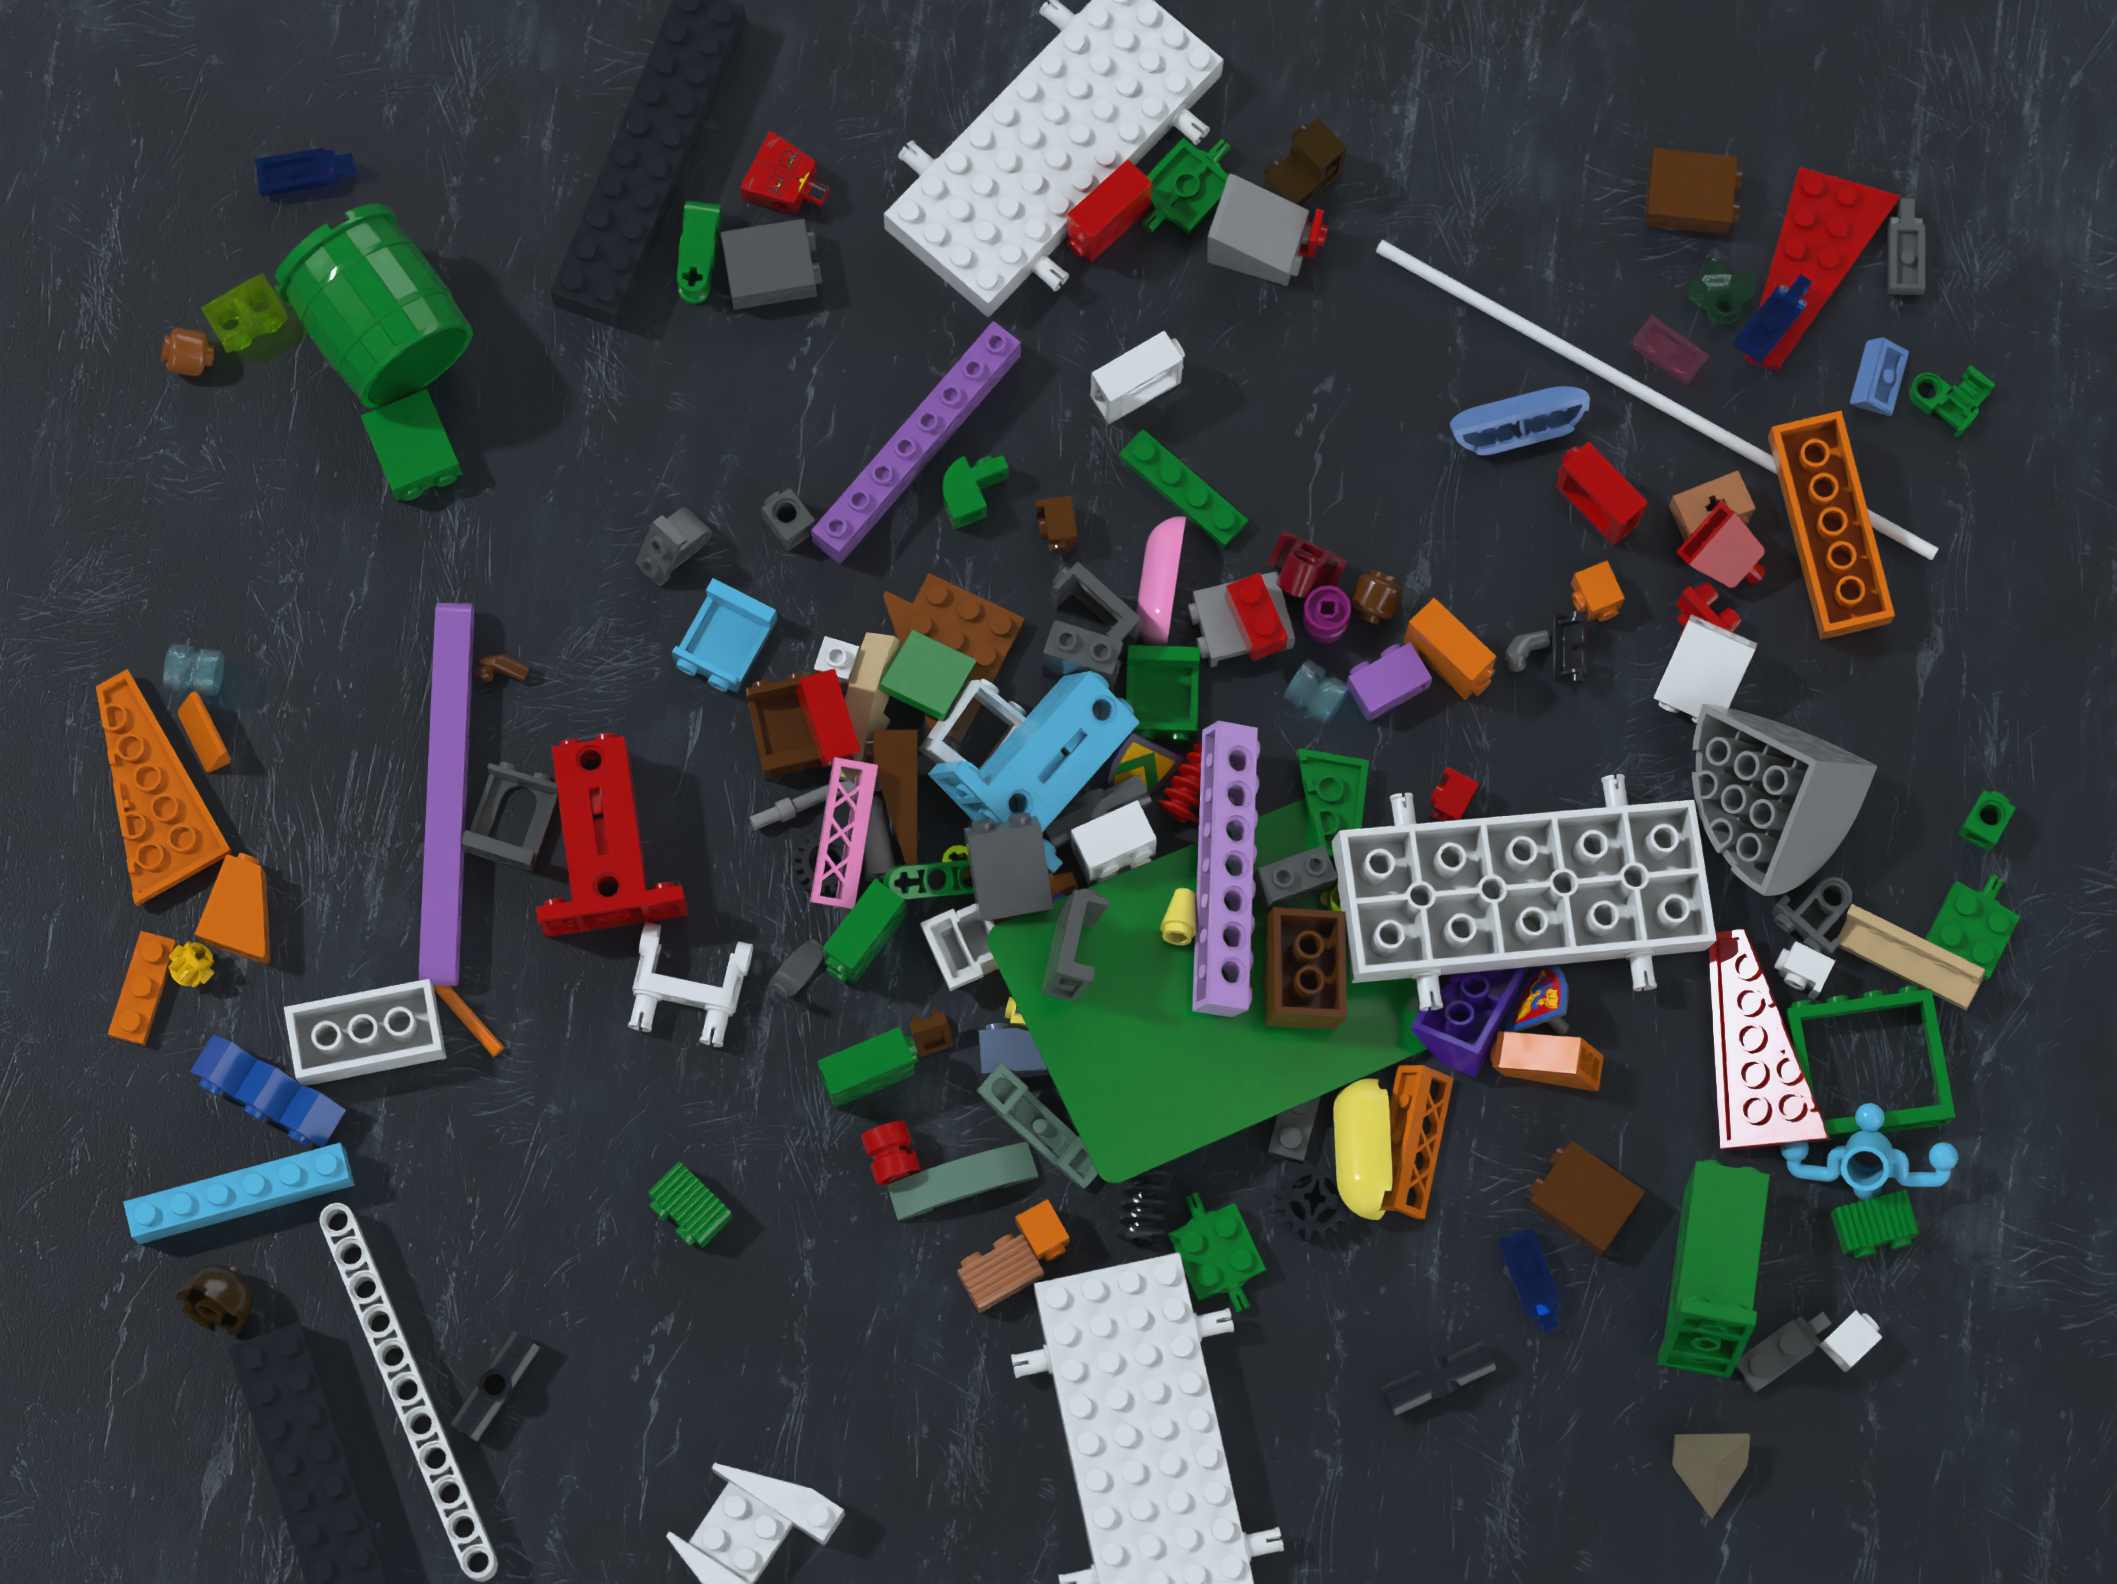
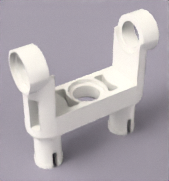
[628,922,753,1047]

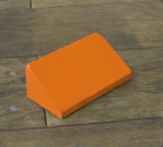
[178,691,232,773]

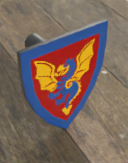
[1505,965,1569,1035]

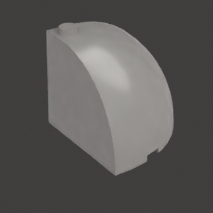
[1692,704,1877,896]

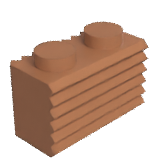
[957,1233,1044,1313]

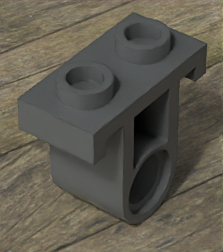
[635,507,712,587]
[1771,877,1852,957]

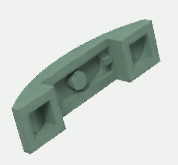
[976,1063,1098,1189]
[887,1142,1038,1221]

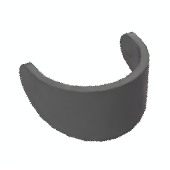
[769,940,824,1000]

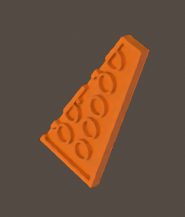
[96,669,232,907]

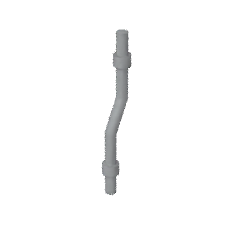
[749,744,959,830]

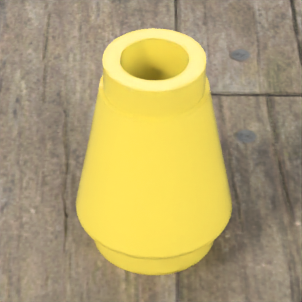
[1160,888,1196,946]

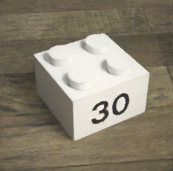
[1071,800,1156,887]

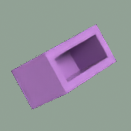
[1346,642,1432,722]

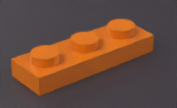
[108,931,178,1046]

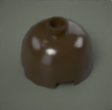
[175,1265,253,1336]

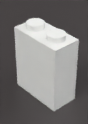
[1654,614,1757,723]

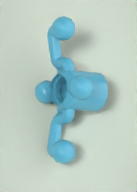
[1780,1103,1958,1201]

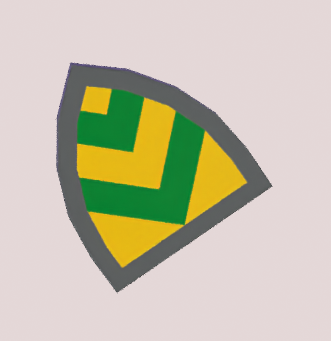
[1106,732,1184,796]

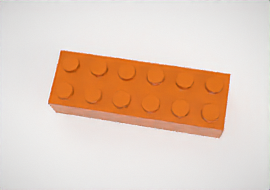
[1768,411,1895,640]

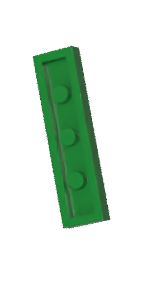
[1119,429,1249,549]

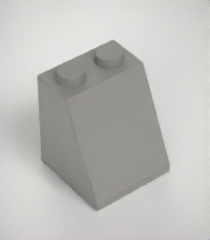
[1207,173,1313,286]

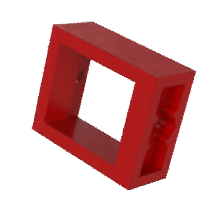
[1555,442,1648,547]

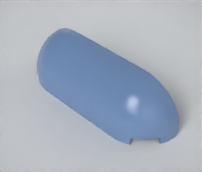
[1450,386,1590,455]

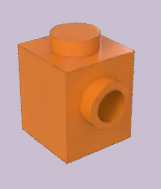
[1571,561,1625,621]
[1015,1199,1069,1261]

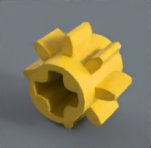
[168,941,215,988]

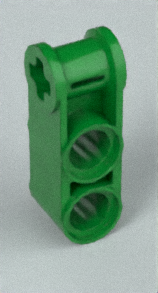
[677,201,722,305]

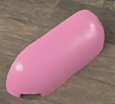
[1136,516,1186,646]

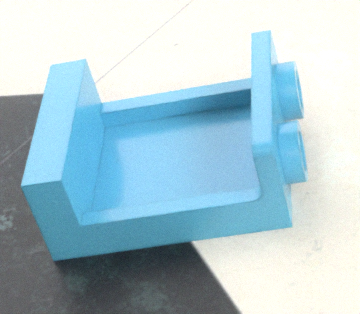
[672,578,778,693]

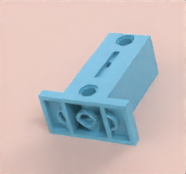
[928,671,1140,874]

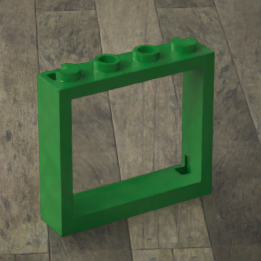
[1782,985,1955,1143]

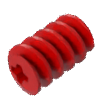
[1156,743,1202,824]

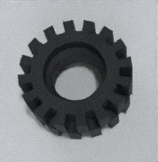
[794,829,846,898]

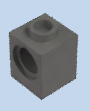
[761,488,816,551]

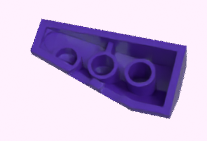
[1411,967,1529,1078]

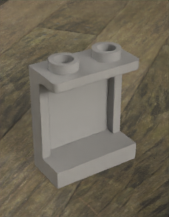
[1188,571,1295,667]

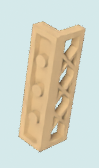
[1837,904,1985,1011]

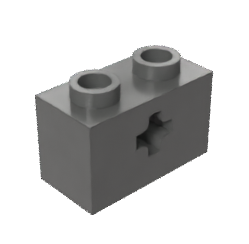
[1253,845,1338,914]

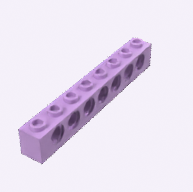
[1192,721,1260,1017]

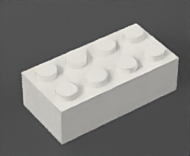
[284,979,446,1086]

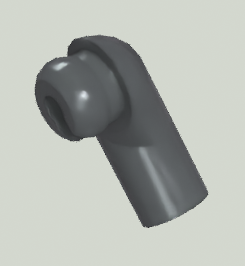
[1504,630,1550,672]

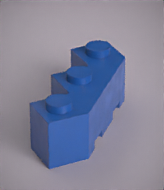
[190,1034,346,1147]

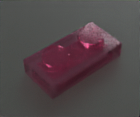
[1630,315,1709,386]

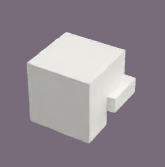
[920,903,999,991]

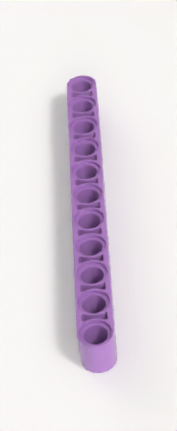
[419,603,474,986]

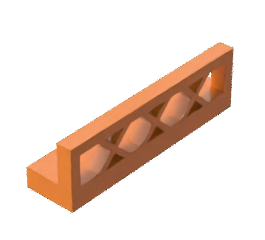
[1381,1065,1454,1219]

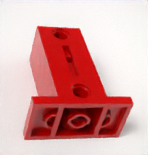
[536,733,688,937]

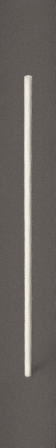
[1376,240,1939,561]

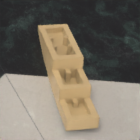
[839,632,902,782]

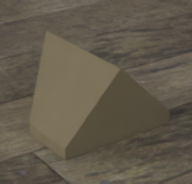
[1672,1434,1750,1519]

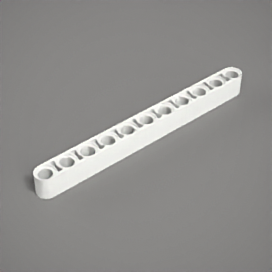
[320,1203,498,1582]

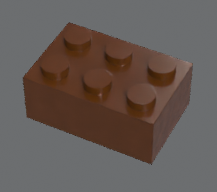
[1263,907,1347,1030]

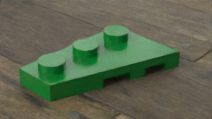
[1296,748,1369,862]

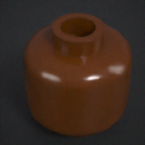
[1350,570,1403,625]

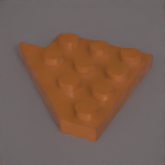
[883,573,1025,746]

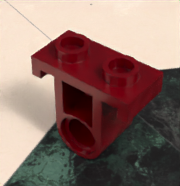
[1267,530,1348,598]

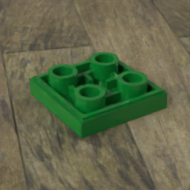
[879,629,977,721]

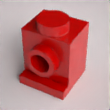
[1429,767,1479,822]

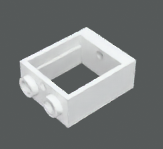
[1090,331,1185,424]
[918,679,1027,770]

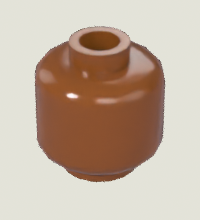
[161,328,214,377]

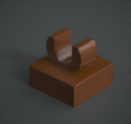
[909,1009,954,1058]

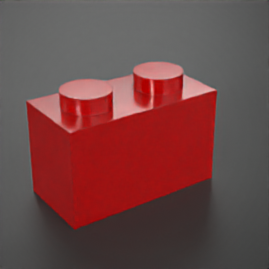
[1225,572,1288,662]

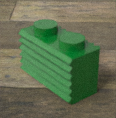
[648,1161,733,1248]
[1831,1190,1919,1259]

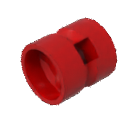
[861,1121,921,1186]

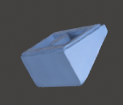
[1850,337,1909,416]

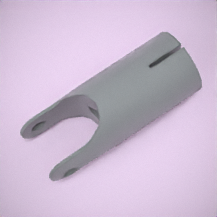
[862,795,895,881]

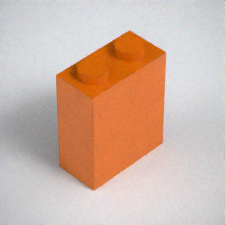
[1403,598,1497,700]

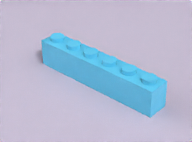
[123,1143,355,1244]

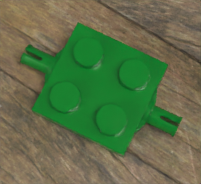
[1142,138,1231,235]
[1925,874,2020,981]
[1168,1192,1266,1313]

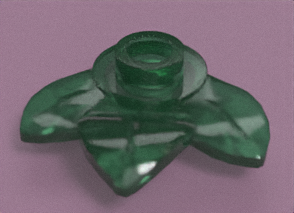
[1686,258,1755,325]

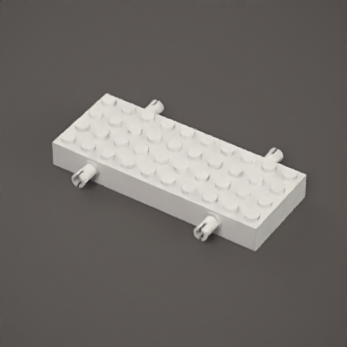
[884,0,1223,318]
[1332,774,1717,1011]
[1011,1252,1284,1584]

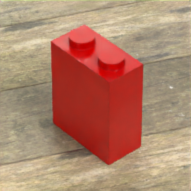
[1066,159,1152,263]

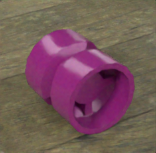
[1302,585,1351,644]

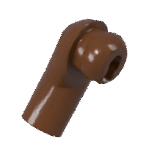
[474,654,530,683]

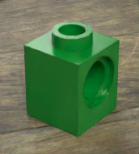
[1957,790,2016,852]

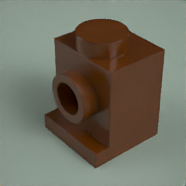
[1036,496,1077,554]

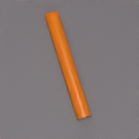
[433,986,504,1057]

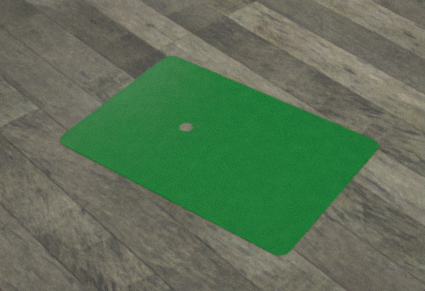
[987,798,1442,1183]

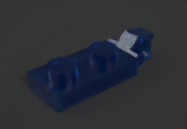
[255,147,356,196]
[1733,274,1812,365]
[1497,1228,1560,1335]

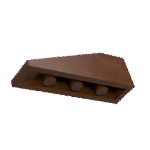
[866,730,918,873]

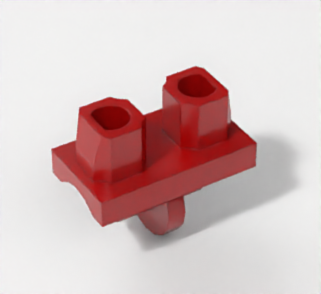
[1675,582,1741,638]

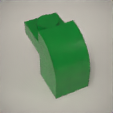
[943,455,1009,530]

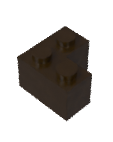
[1263,118,1347,208]

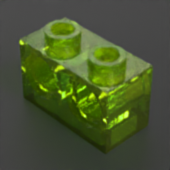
[201,273,288,353]

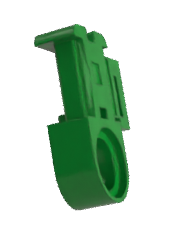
[1909,365,1996,437]

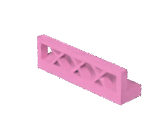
[810,757,878,910]

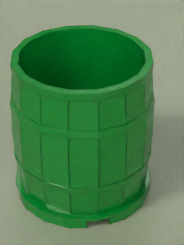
[274,203,473,409]

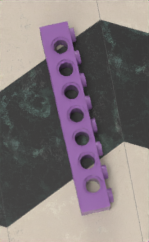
[811,321,1021,564]

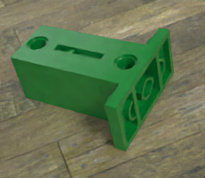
[1657,1160,1770,1379]

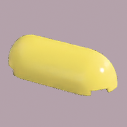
[1333,1078,1393,1220]

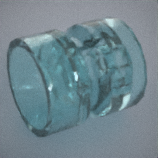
[163,643,225,697]
[1283,659,1351,725]

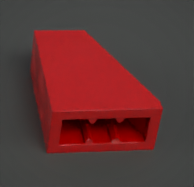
[796,668,861,768]

